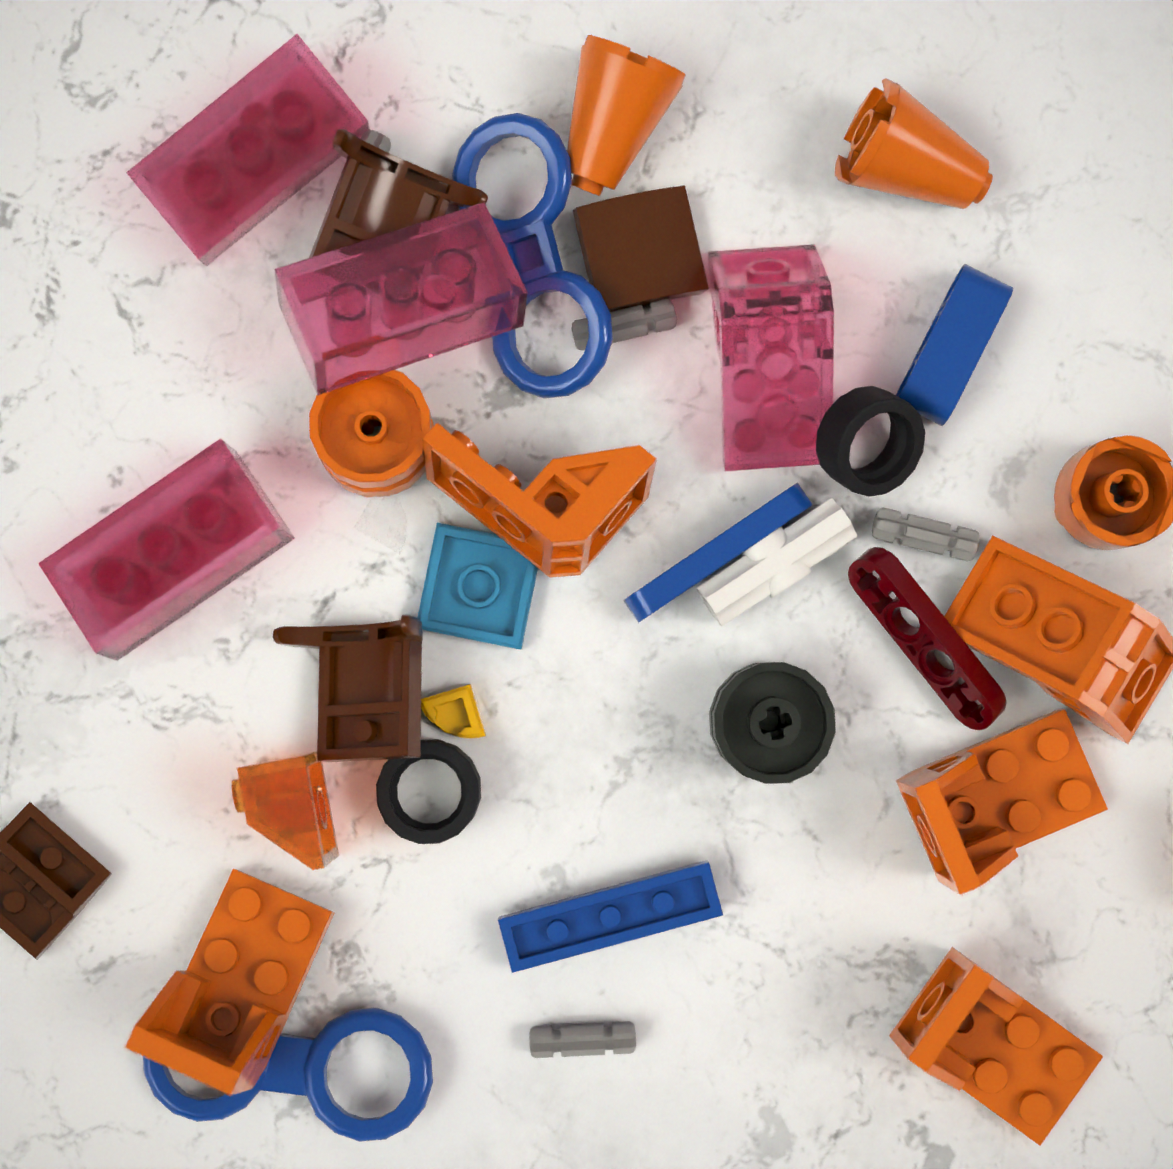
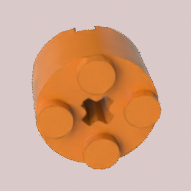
[1054,435,1173,550]

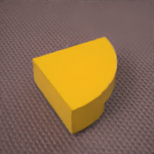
[421,684,486,739]

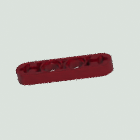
[848,547,1007,731]

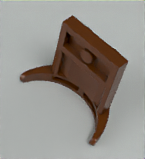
[306,129,488,307]
[273,615,423,762]

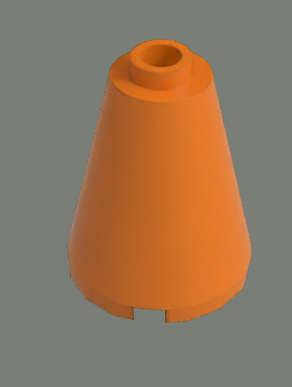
[567,35,686,196]
[835,78,993,209]

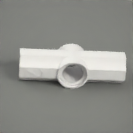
[696,498,858,626]

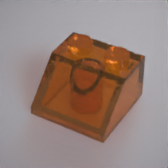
[232,751,339,870]

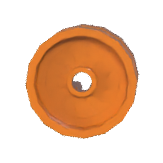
[309,364,434,497]

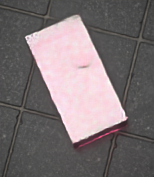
[126,34,369,266]
[274,203,528,395]
[38,438,295,661]

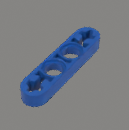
[623,483,813,623]

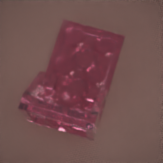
[708,244,834,471]

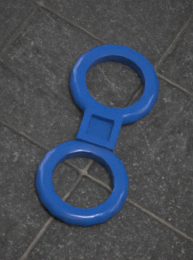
[452,113,613,398]
[143,1008,433,1142]

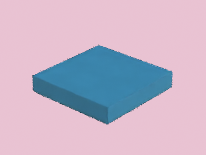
[417,523,538,650]

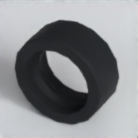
[816,386,925,497]
[376,739,481,844]

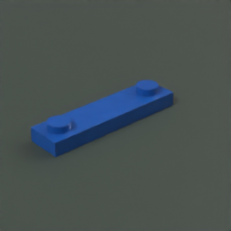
[498,860,723,973]

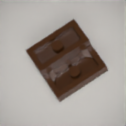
[573,185,709,312]
[0,802,112,960]

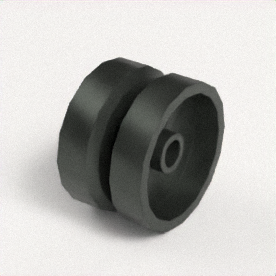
[709,662,836,784]

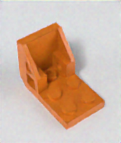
[422,423,657,578]
[944,535,1173,744]
[896,709,1108,895]
[125,869,335,1095]
[889,947,1103,1146]

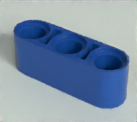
[896,264,1013,427]

